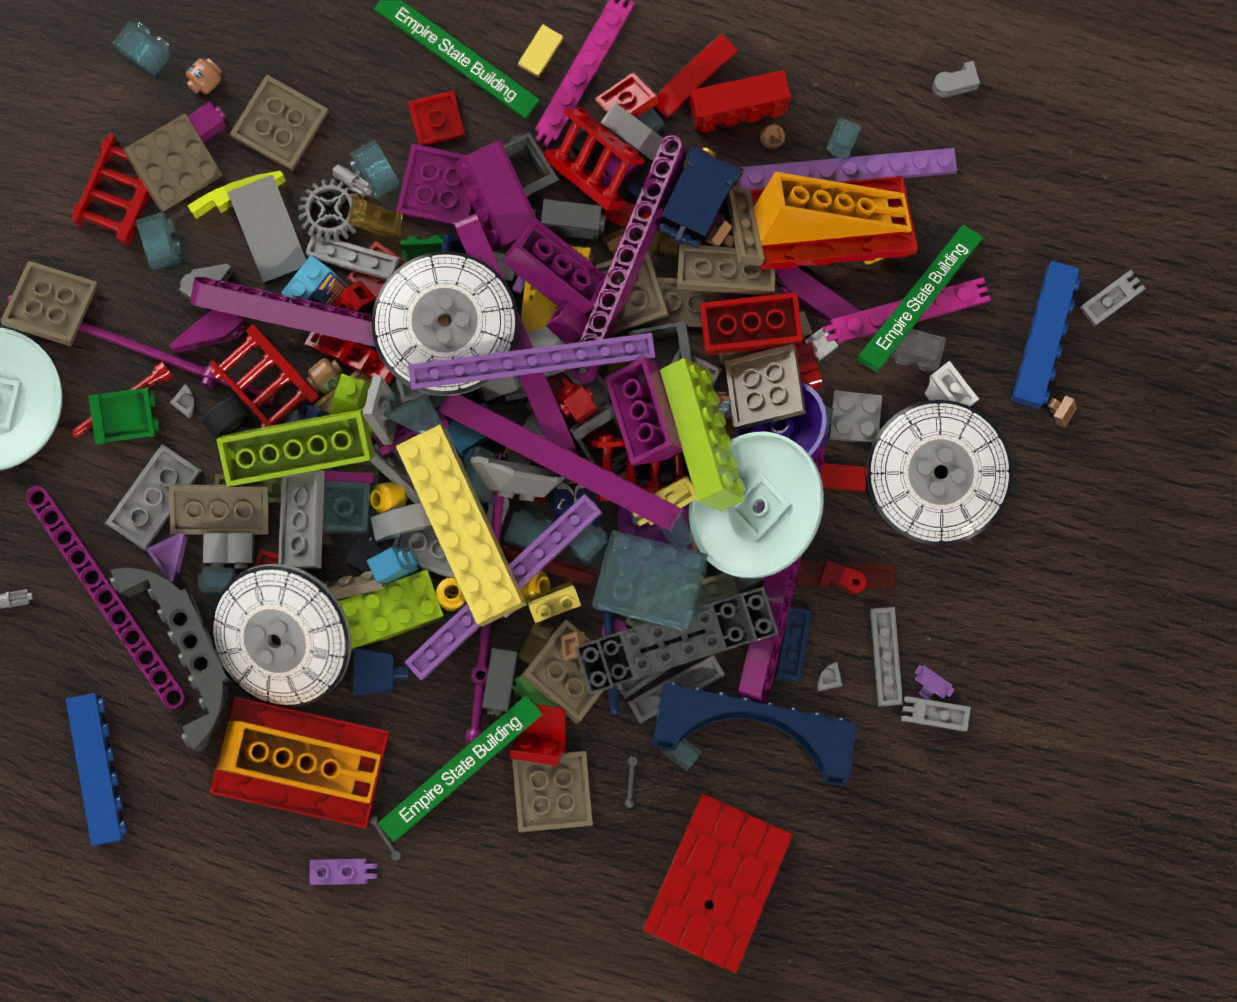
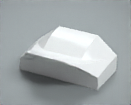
[925,361,979,406]

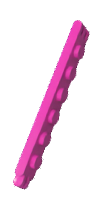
[535,0,635,148]
[823,278,992,344]

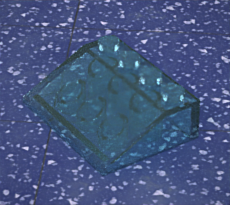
[592,530,707,632]

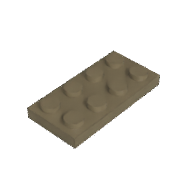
[677,244,775,296]
[647,277,744,329]
[169,484,269,535]

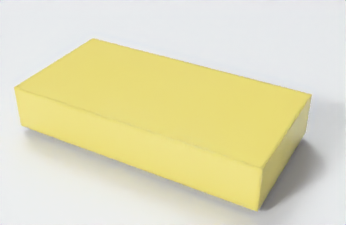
[518,25,563,78]

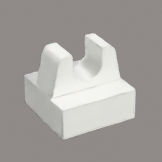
[804,327,838,361]

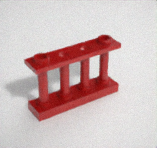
[544,107,645,210]
[71,133,151,246]
[209,324,319,428]
[592,435,693,501]

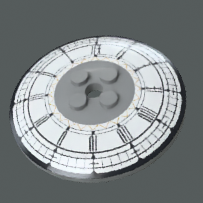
[372,252,519,396]
[866,400,1012,545]
[211,564,351,708]

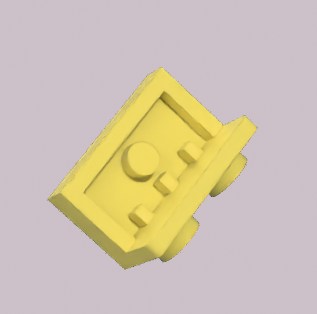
[526,581,581,623]

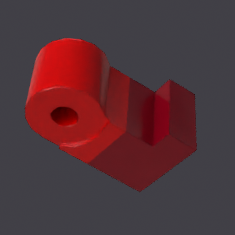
[796,342,822,390]
[817,561,867,595]

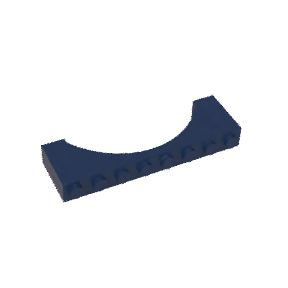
[651,682,857,786]

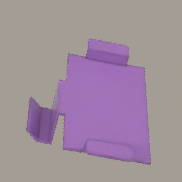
[915,665,954,700]

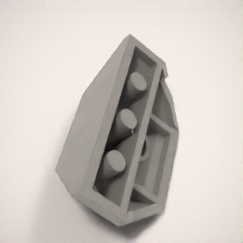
[471,457,566,502]

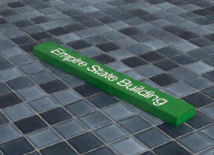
[374,0,539,120]
[857,224,983,373]
[378,695,543,842]

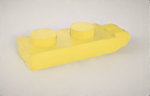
[632,476,697,526]

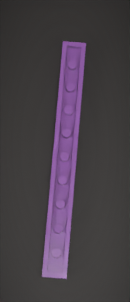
[734,148,957,190]
[408,333,655,390]
[405,494,602,681]

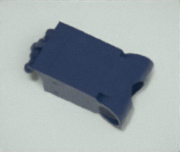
[658,144,745,248]

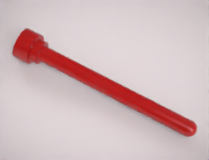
[71,361,173,438]

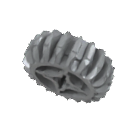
[298,179,363,244]

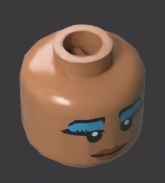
[186,58,222,94]

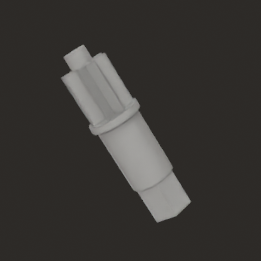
[332,165,372,197]
[0,589,33,609]

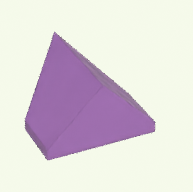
[146,533,188,585]

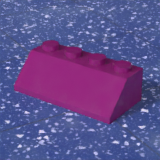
[454,140,537,252]
[502,218,607,315]
[605,357,683,466]

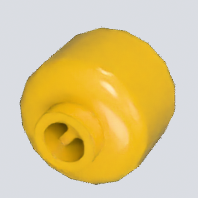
[370,482,408,514]
[520,570,550,601]
[436,577,467,612]

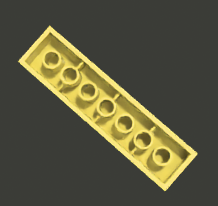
[396,425,527,626]

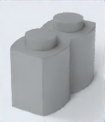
[203,533,255,569]

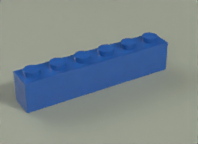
[1011,261,1081,409]
[66,693,128,846]

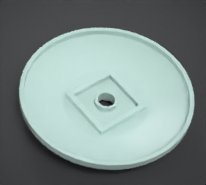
[0,328,63,470]
[689,432,823,578]

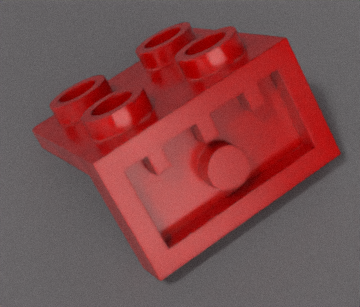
[510,704,566,766]

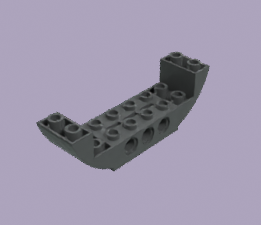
[110,568,233,752]
[575,587,778,695]

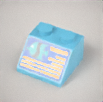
[281,255,348,306]

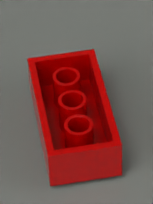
[689,70,791,132]
[700,292,803,356]

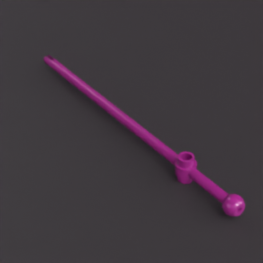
[7,295,277,406]
[465,451,508,744]

